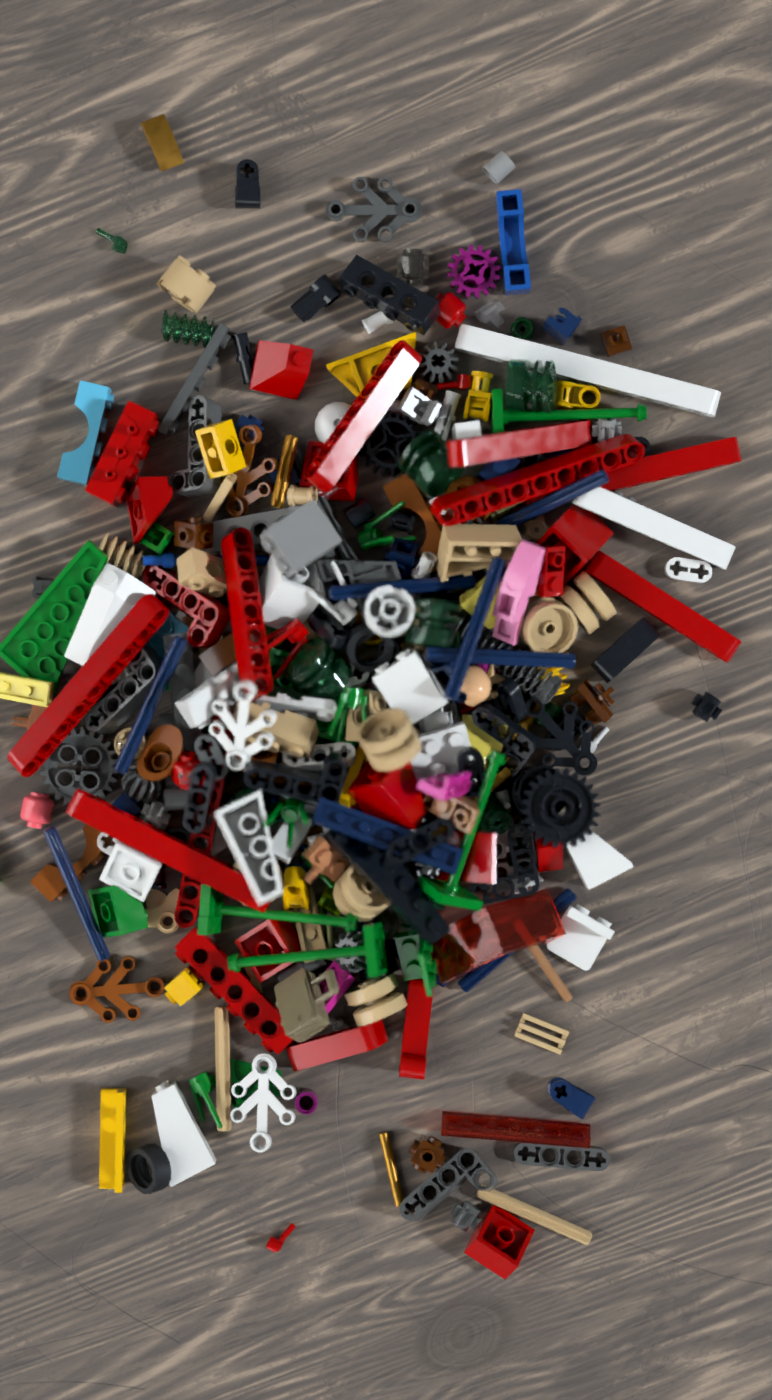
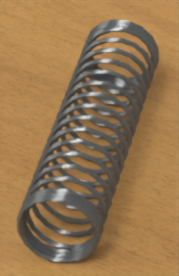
[445,609,562,704]

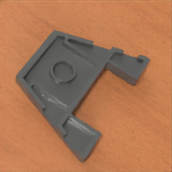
[317,559,402,654]

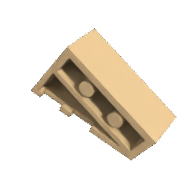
[435,524,522,582]
[233,701,319,758]

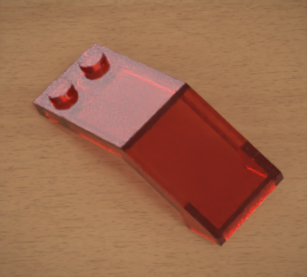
[431,889,566,984]

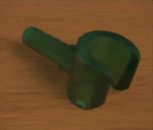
[96,228,128,254]

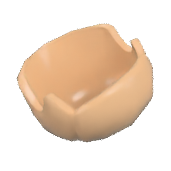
[460,665,492,707]

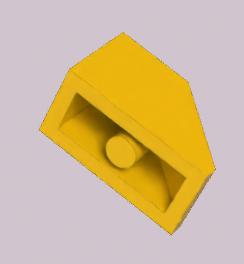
[164,966,204,1006]

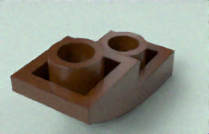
[199,633,252,676]

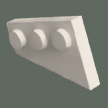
[255,693,342,722]

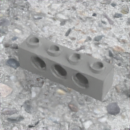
[210,505,303,555]

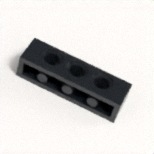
[340,254,440,335]

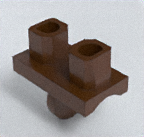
[570,679,614,725]

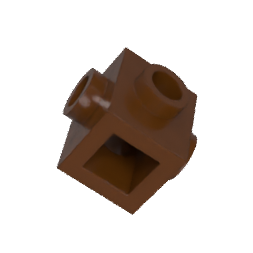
[174,516,214,551]
[409,1135,446,1173]

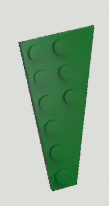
[0,540,109,699]

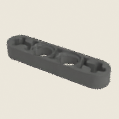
[513,1140,610,1171]

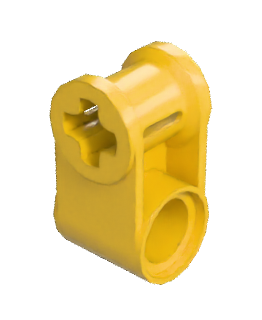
[552,381,600,409]
[282,866,311,911]

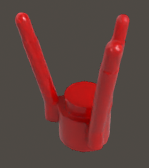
[266,618,310,679]

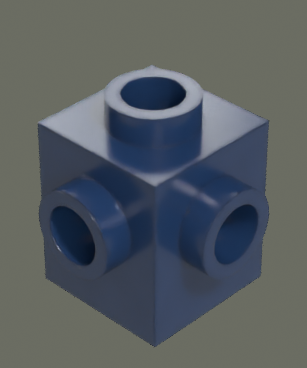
[384,538,420,580]

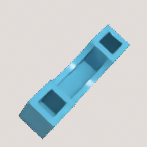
[57,380,114,486]

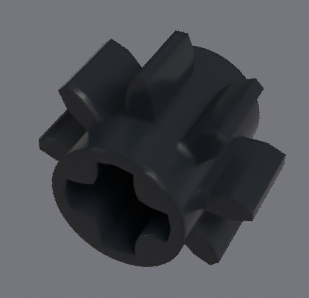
[691,692,722,722]

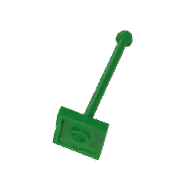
[490,389,647,434]
[416,750,506,911]
[197,884,358,936]
[228,921,388,977]

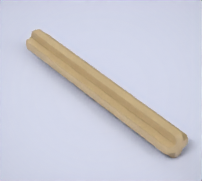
[214,1007,232,1131]
[477,1184,592,1245]

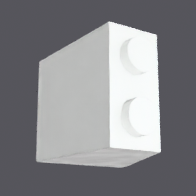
[259,554,325,629]
[372,648,449,724]
[566,831,634,890]

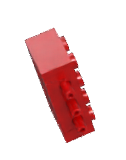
[84,400,160,508]

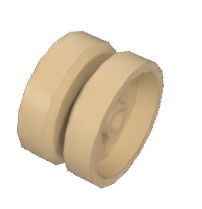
[557,571,617,635]
[520,595,578,653]
[357,708,422,771]
[333,864,391,922]
[344,972,408,1027]

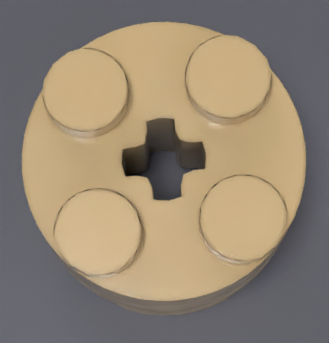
[157,255,216,314]

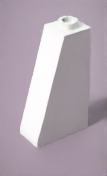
[152,1080,217,1187]

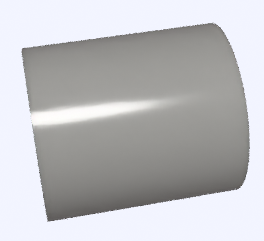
[482,151,516,184]

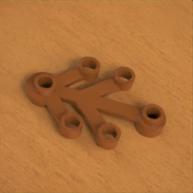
[220,424,279,518]
[69,956,165,1023]

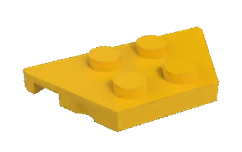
[326,333,416,397]

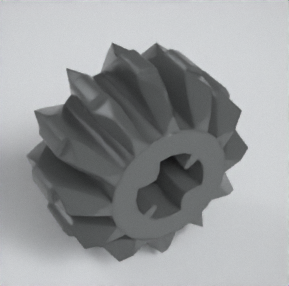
[417,341,459,383]
[121,765,165,804]
[334,930,367,973]

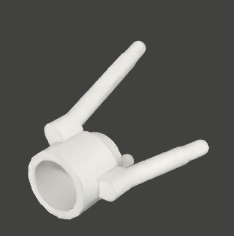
[309,561,358,625]

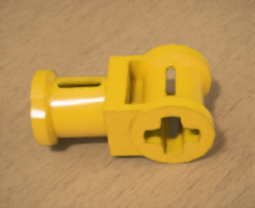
[463,371,493,422]

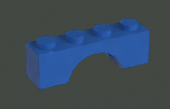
[495,189,531,296]

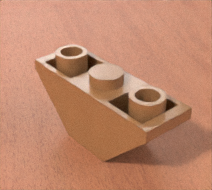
[418,778,480,834]

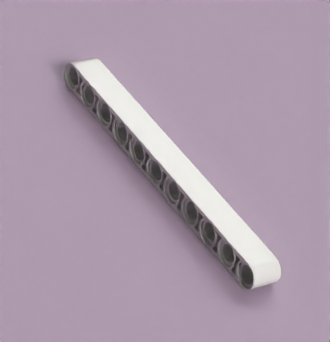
[454,324,721,417]

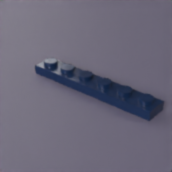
[311,797,463,875]

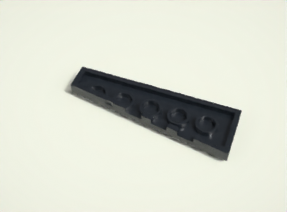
[323,809,451,946]

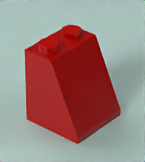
[535,504,614,586]
[347,760,427,830]

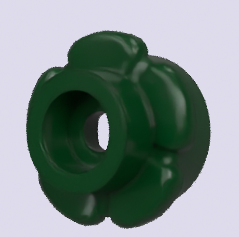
[510,317,535,340]

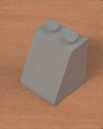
[260,499,342,578]

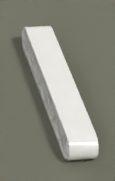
[572,487,736,570]

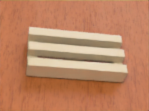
[202,473,237,522]
[514,1012,569,1055]

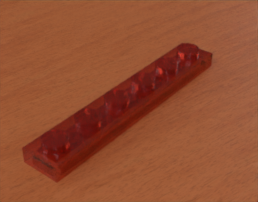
[441,1111,591,1148]

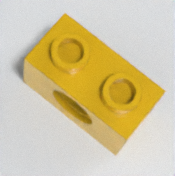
[195,419,246,479]

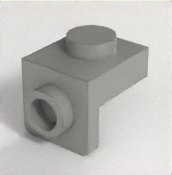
[397,387,442,425]

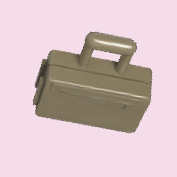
[274,968,339,1043]

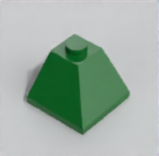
[88,885,149,938]

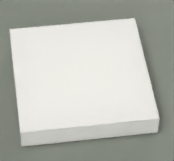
[99,840,163,902]

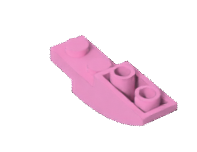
[492,540,545,645]

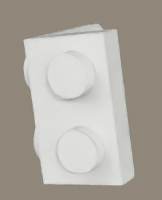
[546,904,615,971]

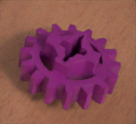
[447,244,501,300]

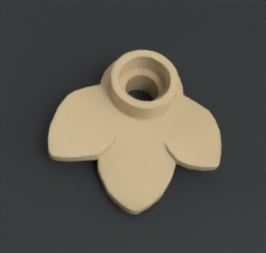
[145,888,182,934]

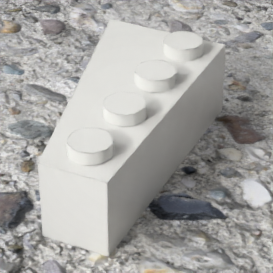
[214,790,283,907]

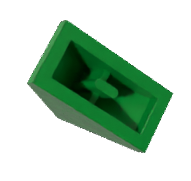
[131,522,174,555]

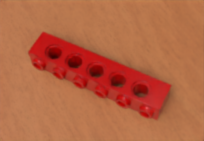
[174,925,294,1055]

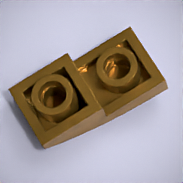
[140,114,184,172]

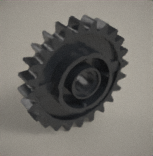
[519,768,601,849]

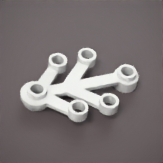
[209,680,277,770]
[230,1053,296,1152]

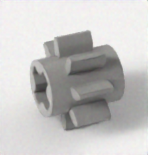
[592,418,622,442]

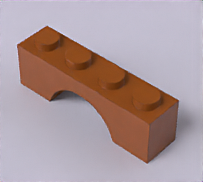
[382,472,443,574]
[30,824,116,902]

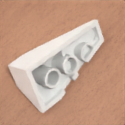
[64,563,156,666]
[174,659,254,729]

